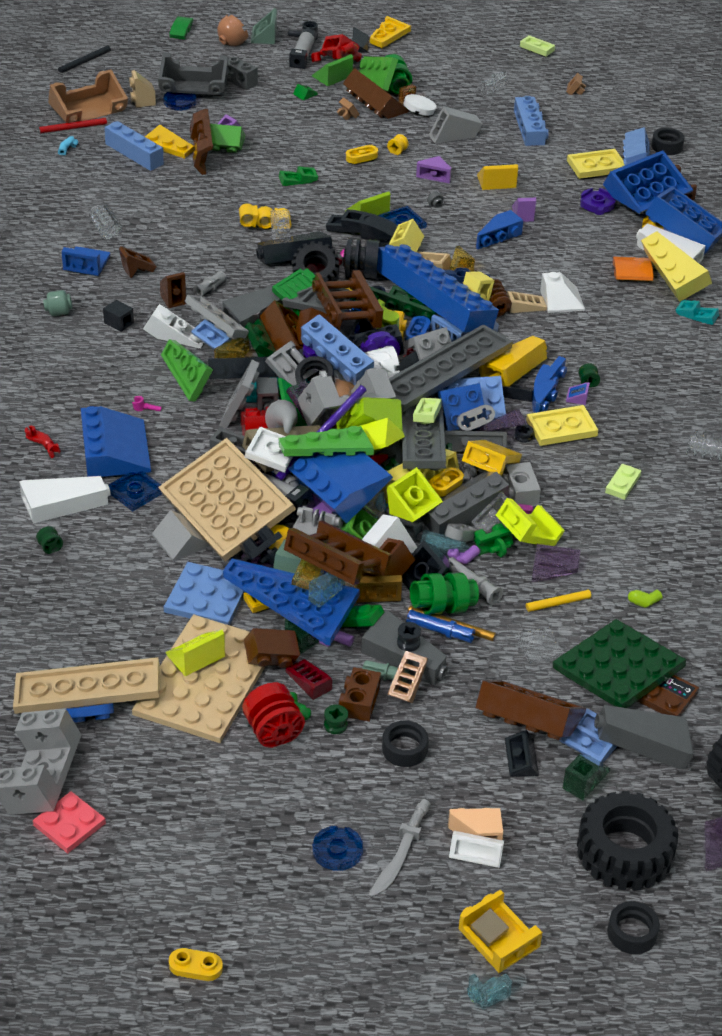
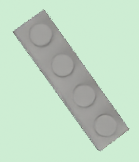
[185,295,249,339]

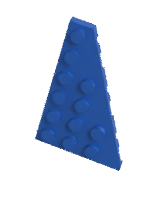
[223,559,360,645]

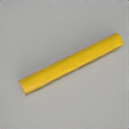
[526,590,591,612]

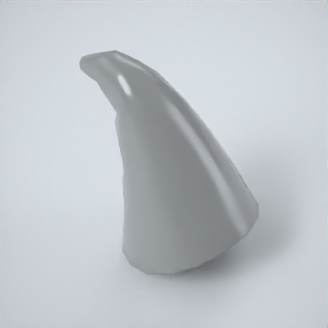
[265,400,298,434]

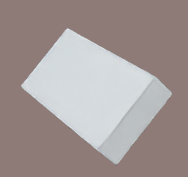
[449,831,504,868]

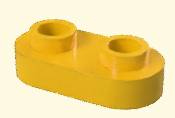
[346,145,378,164]
[429,467,464,497]
[169,948,223,981]

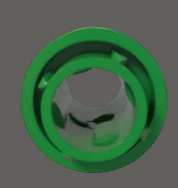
[385,54,412,94]
[410,573,479,615]

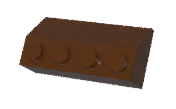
[343,68,410,119]
[260,300,303,351]
[475,680,586,740]

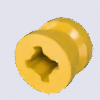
[387,134,409,155]

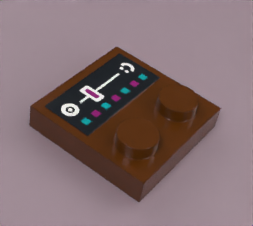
[637,675,699,716]

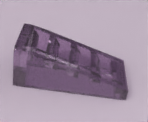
[479,409,526,431]

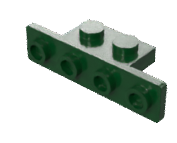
[370,285,437,322]
[244,319,276,378]

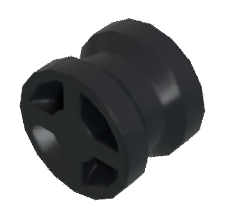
[397,622,421,652]

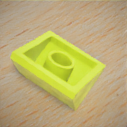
[360,418,405,453]
[387,467,443,522]
[166,629,225,676]

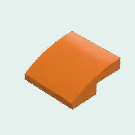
[613,257,653,281]

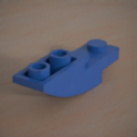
[532,356,567,413]

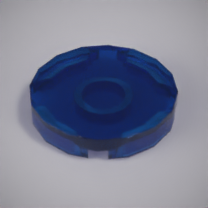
[163,92,196,111]
[312,826,363,871]

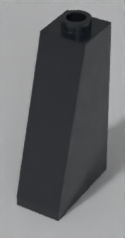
[256,231,333,264]

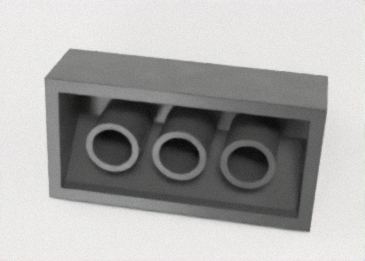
[419,472,510,540]

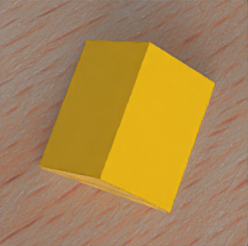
[477,164,518,190]

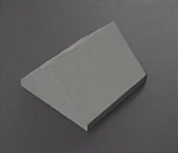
[152,510,210,561]

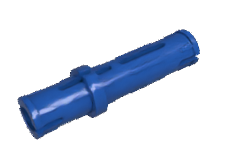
[406,609,475,643]

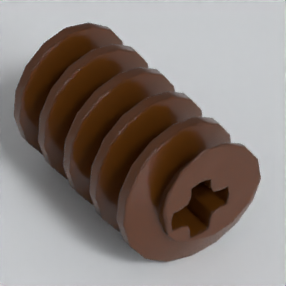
[489,279,512,317]

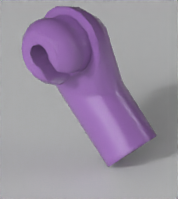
[447,545,480,564]
[319,631,354,647]

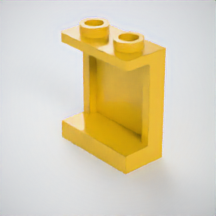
[462,440,522,476]
[459,890,543,973]

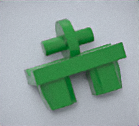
[474,523,513,557]

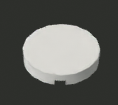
[404,94,436,116]

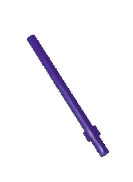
[275,385,367,481]

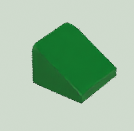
[293,84,318,101]

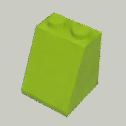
[336,397,403,453]

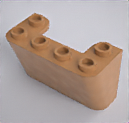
[48,69,128,123]

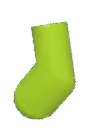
[628,590,662,608]

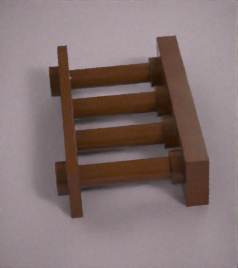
[312,270,384,330]
[284,520,392,585]

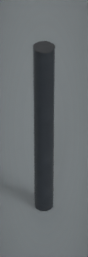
[58,45,111,73]

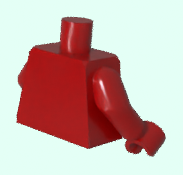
[311,34,362,62]

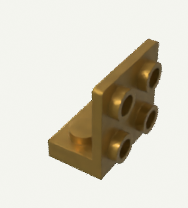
[354,571,402,602]

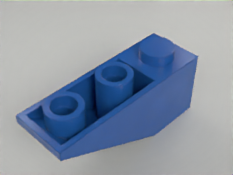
[476,210,523,249]

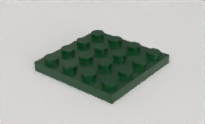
[553,619,686,708]

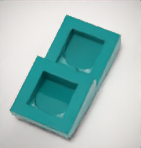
[676,300,719,325]

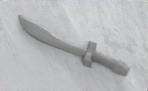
[369,799,431,897]

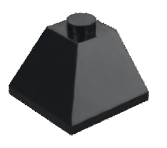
[402,540,450,591]

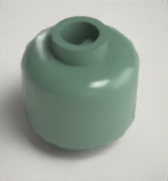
[43,290,73,316]

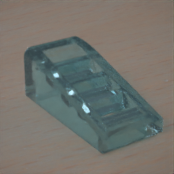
[420,530,466,549]
[308,573,345,607]

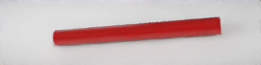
[39,118,107,133]

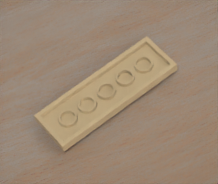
[13,657,160,714]

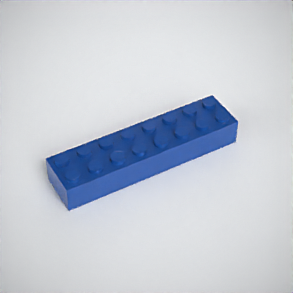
[377,244,499,333]

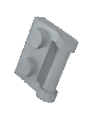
[265,341,318,388]

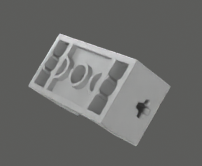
[297,368,396,426]
[0,708,81,815]

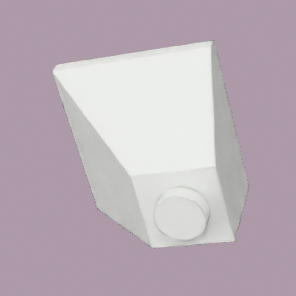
[540,272,585,313]

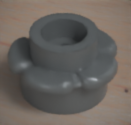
[427,191,444,208]

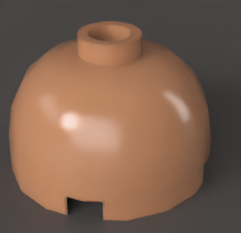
[217,14,249,46]

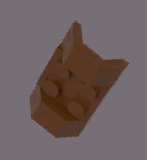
[189,109,213,175]

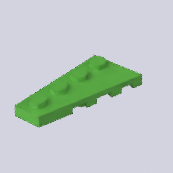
[359,56,398,91]
[161,339,213,402]
[278,426,374,456]

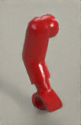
[25,425,61,458]

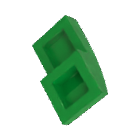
[169,16,193,40]
[278,166,318,186]

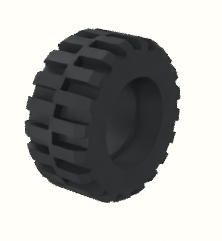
[577,791,679,891]

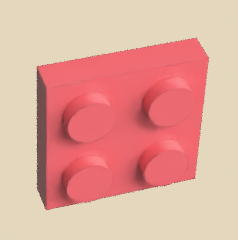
[33,791,106,854]

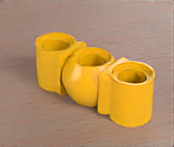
[239,204,291,231]

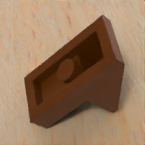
[119,246,157,278]

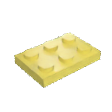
[567,149,625,179]
[526,405,598,446]

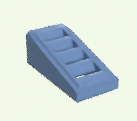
[431,315,467,342]

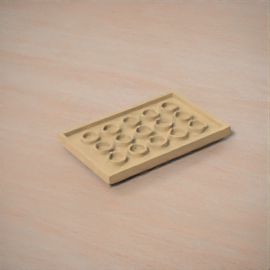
[158,438,296,562]
[132,614,265,743]

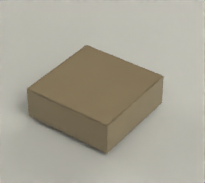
[471,908,509,947]

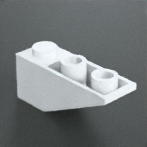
[143,304,204,348]

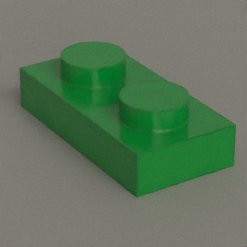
[341,604,384,627]

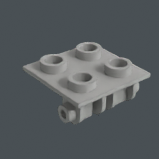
[293,506,343,535]

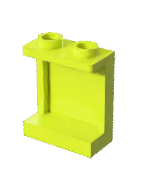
[496,498,565,547]

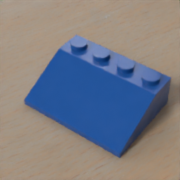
[603,150,693,214]
[645,186,722,255]
[81,406,151,477]
[289,452,393,524]

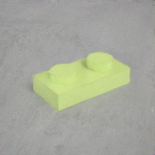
[520,35,555,56]
[413,398,442,424]
[605,464,641,500]

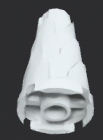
[319,346,400,383]

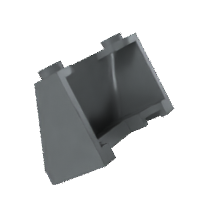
[158,52,229,95]

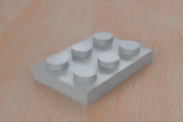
[219,360,259,428]

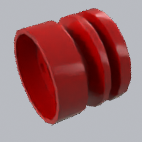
[242,682,305,748]

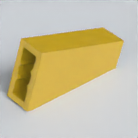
[479,336,547,386]

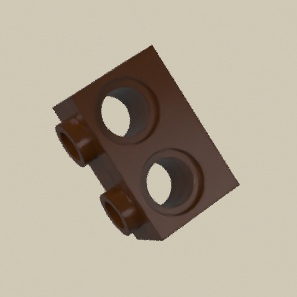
[339,667,381,722]

